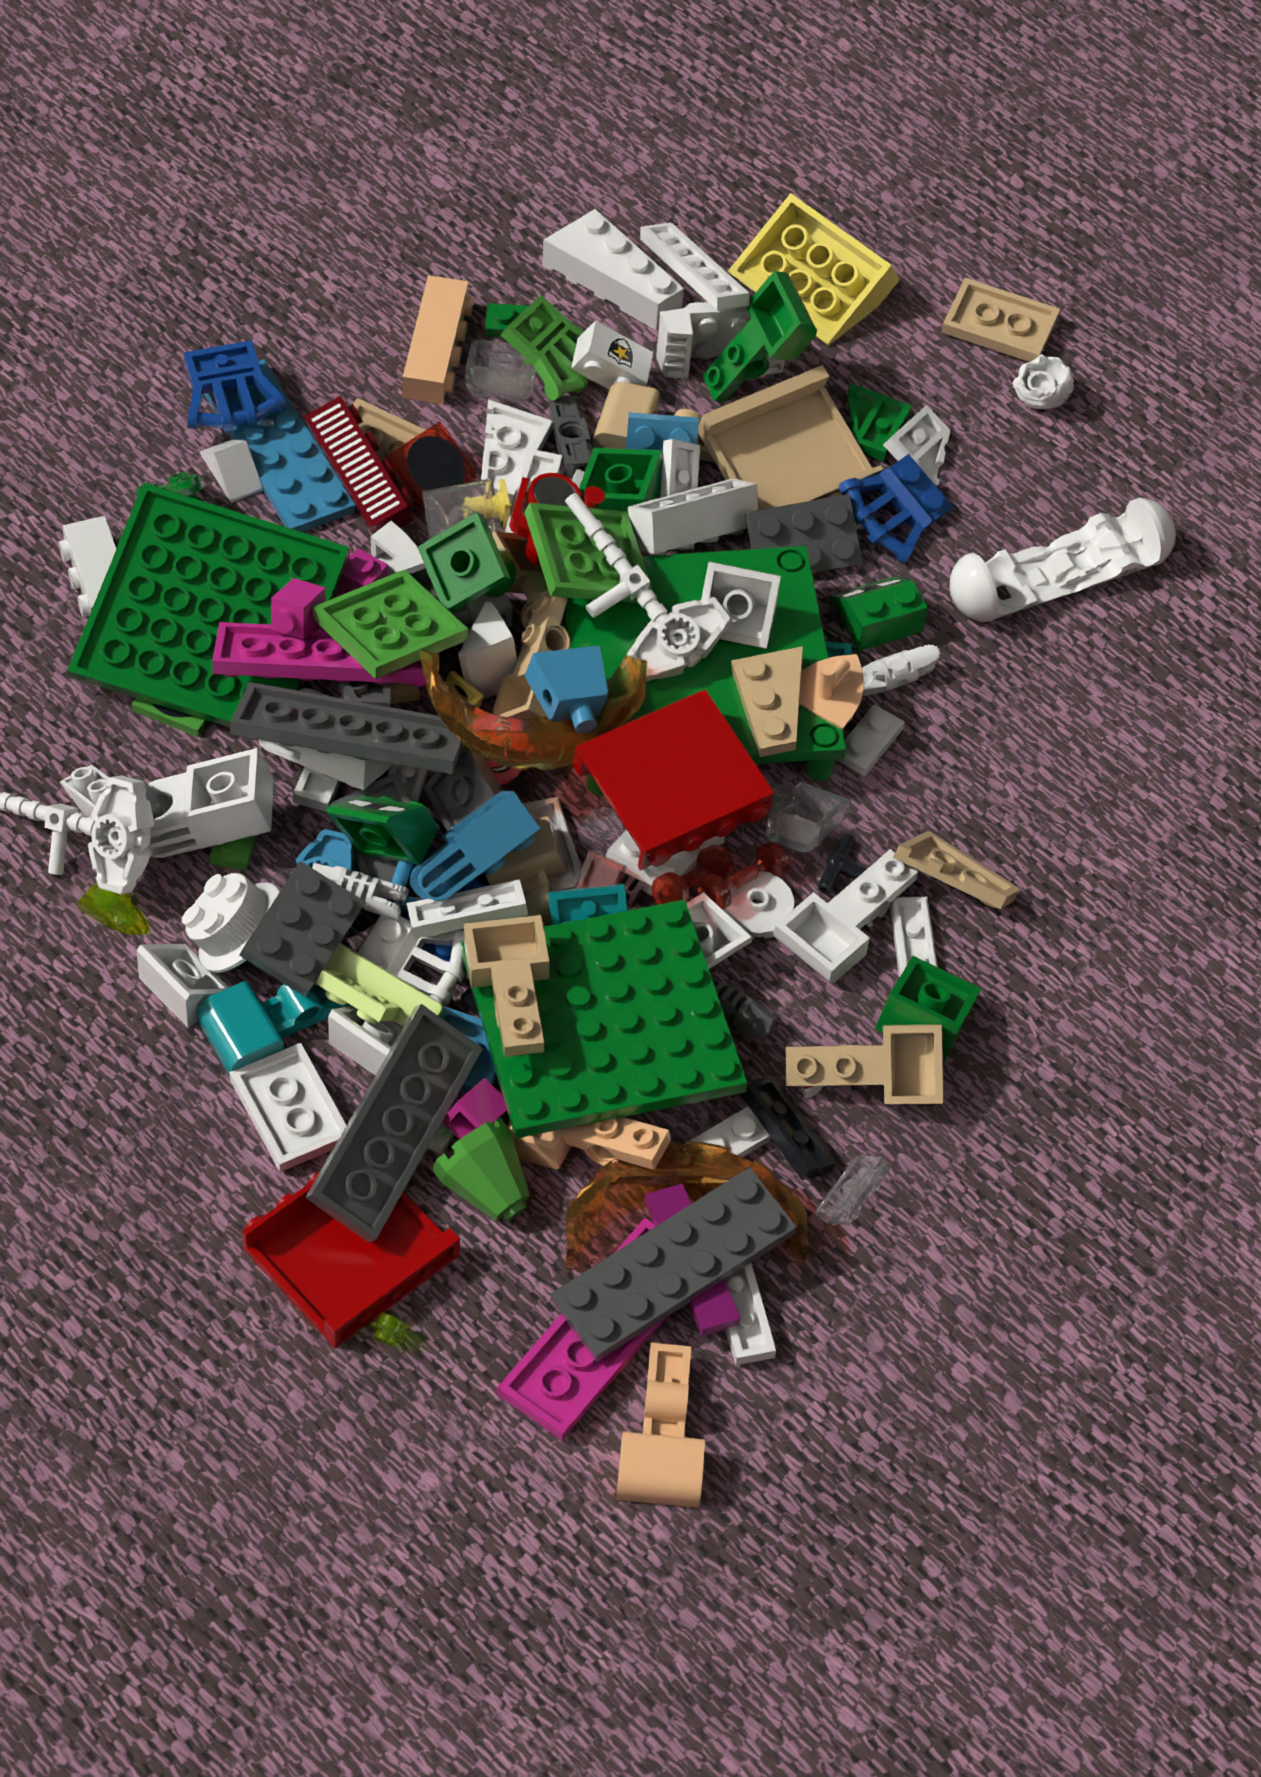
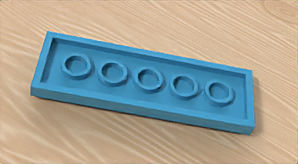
[205,360,355,532]

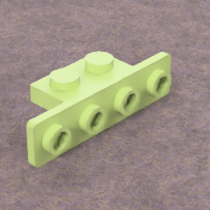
[315,943,444,1027]

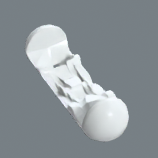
[950,498,1176,623]

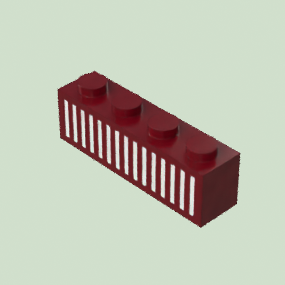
[304,395,414,534]

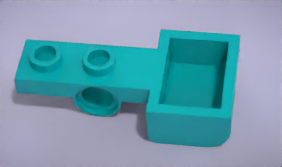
[197,978,351,1076]

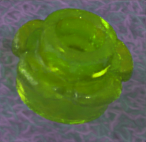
[370,1313,409,1348]

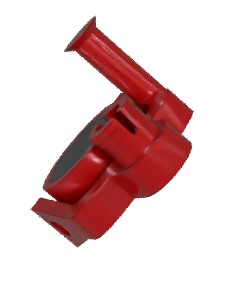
[509,473,605,566]

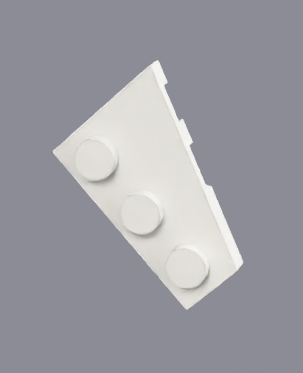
[480,399,553,504]

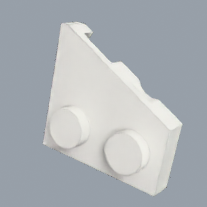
[883,405,950,487]

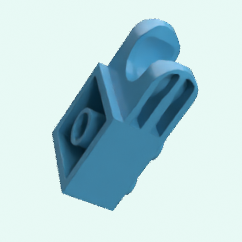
[409,791,540,901]

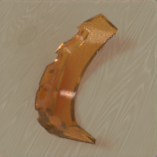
[419,650,647,770]
[565,1141,809,1269]

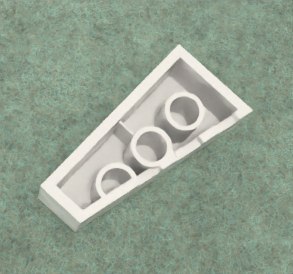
[542,209,684,330]

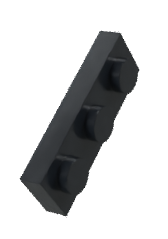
[739,1075,837,1180]

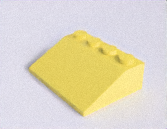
[727,193,900,346]

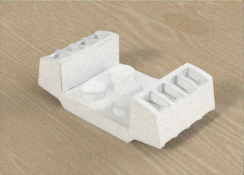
[656,302,784,379]

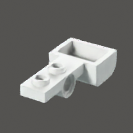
[774,849,918,983]

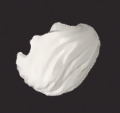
[1013,354,1074,409]

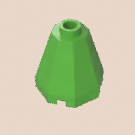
[432,1119,529,1222]

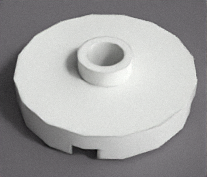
[719,870,795,939]

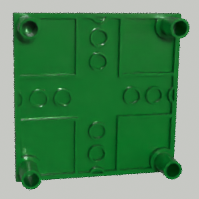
[563,546,846,796]

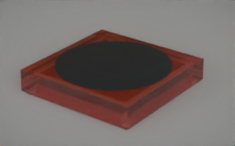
[386,421,481,515]

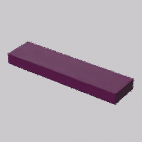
[644,1184,741,1336]

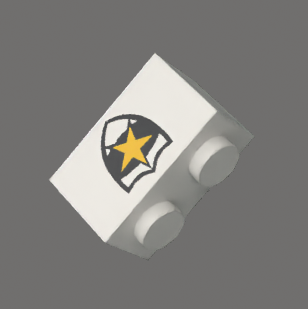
[571,321,653,389]

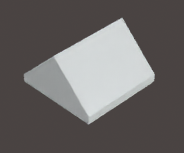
[701,562,781,648]
[458,601,517,700]
[686,892,752,969]
[137,944,229,1028]
[328,1005,403,1075]

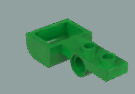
[702,271,817,402]

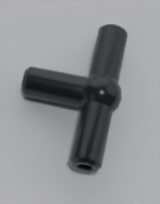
[818,833,868,894]

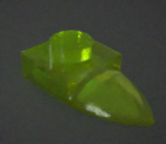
[77,881,151,935]

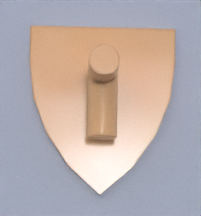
[799,654,864,730]

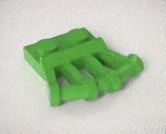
[501,295,592,400]

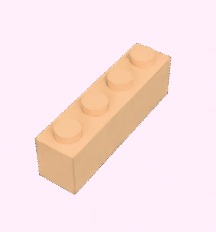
[402,275,474,404]

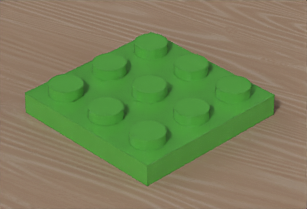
[524,503,653,603]
[313,569,468,679]

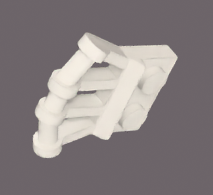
[358,915,466,1005]

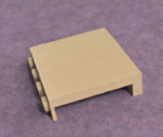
[698,365,883,510]

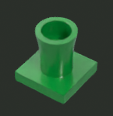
[417,512,516,613]

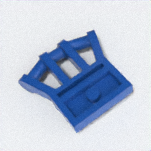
[184,340,287,432]
[839,454,953,564]

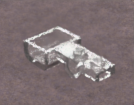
[765,778,851,852]

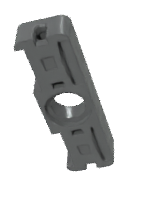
[549,396,591,478]

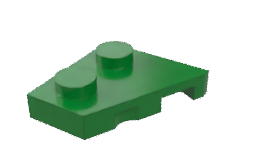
[847,382,911,462]

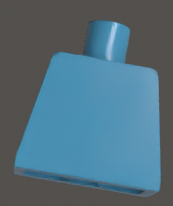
[525,646,608,733]

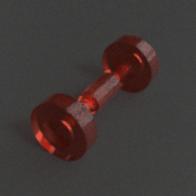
[698,841,790,910]
[651,844,734,905]

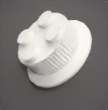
[182,873,280,973]

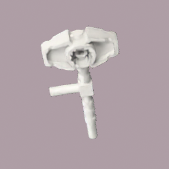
[565,493,730,682]
[0,775,155,894]

